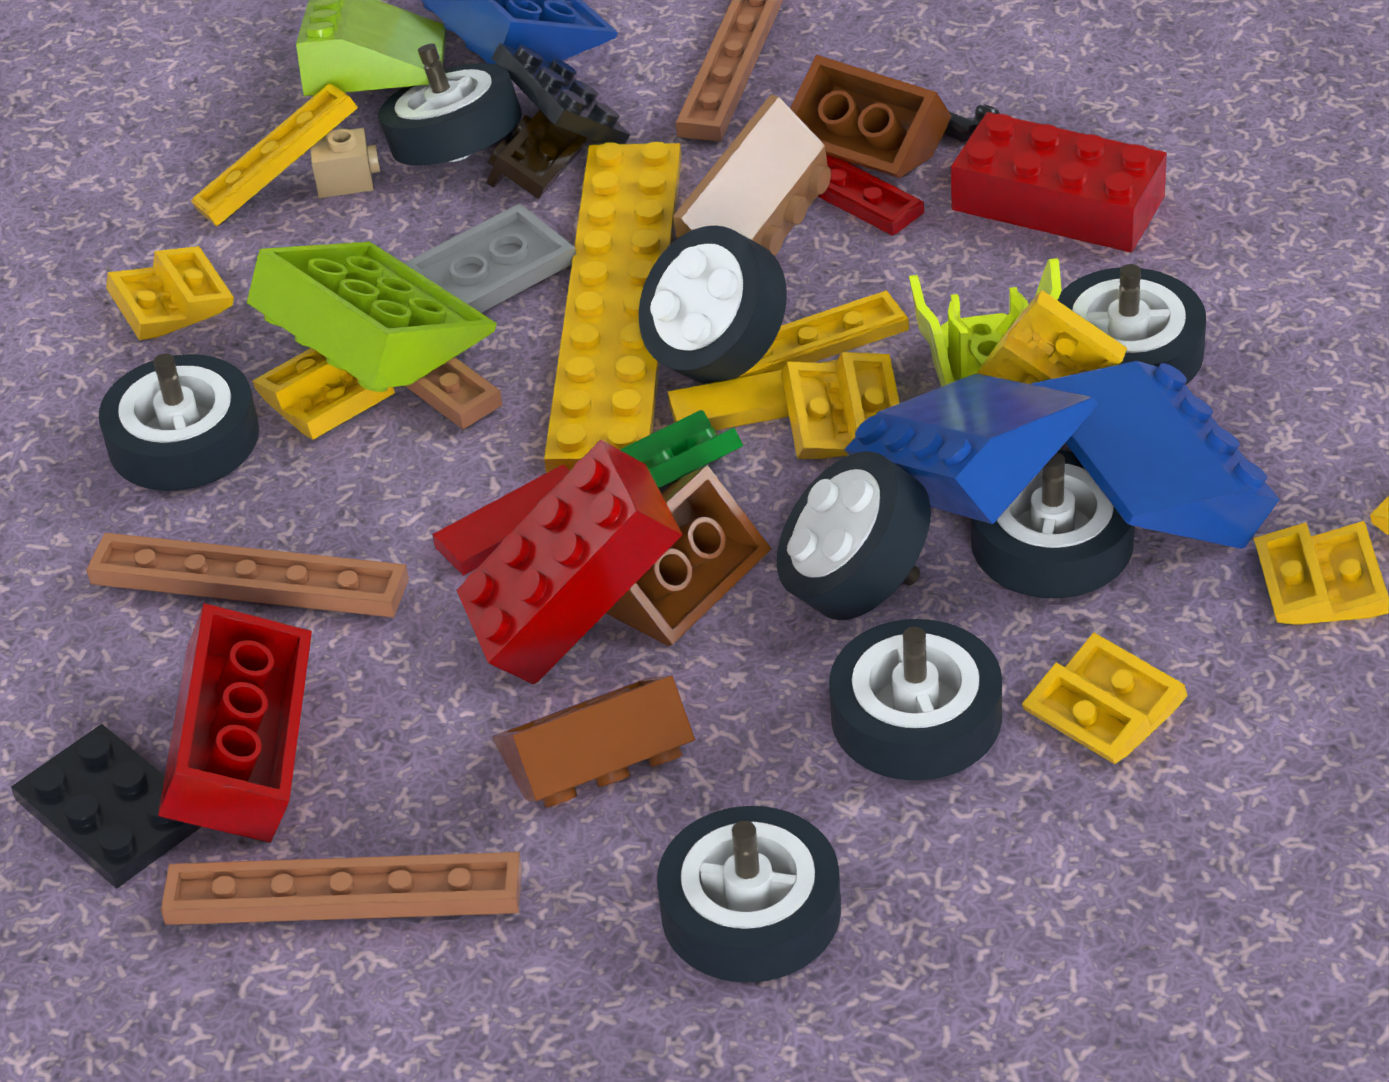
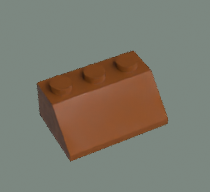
[790,54,952,178]
[606,465,772,646]
[492,675,696,808]

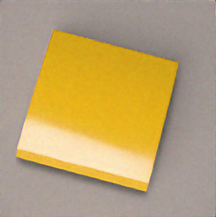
[106,246,234,341]
[977,290,1127,384]
[252,348,395,440]
[781,352,900,459]
[1254,521,1389,625]
[1022,632,1188,764]

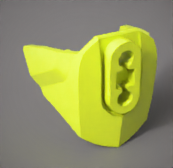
[909,258,1062,387]

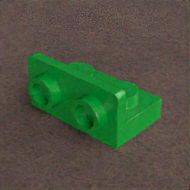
[620,410,744,489]

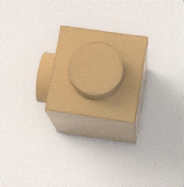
[310,128,380,198]

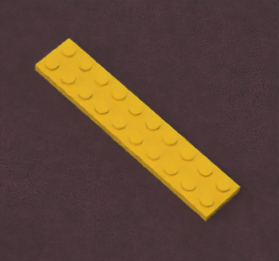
[544,142,682,473]

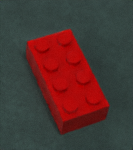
[951,112,1167,253]
[456,439,683,684]
[158,603,312,843]

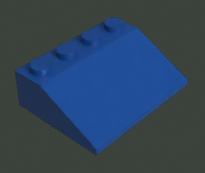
[421,0,618,64]
[1031,361,1280,549]
[844,373,1099,524]

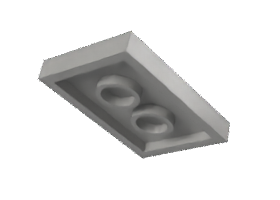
[404,203,576,313]

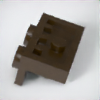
[486,110,588,199]

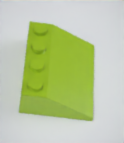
[296,0,447,96]
[246,241,497,392]

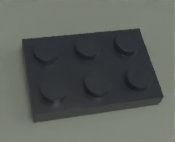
[491,43,630,144]
[11,724,201,889]

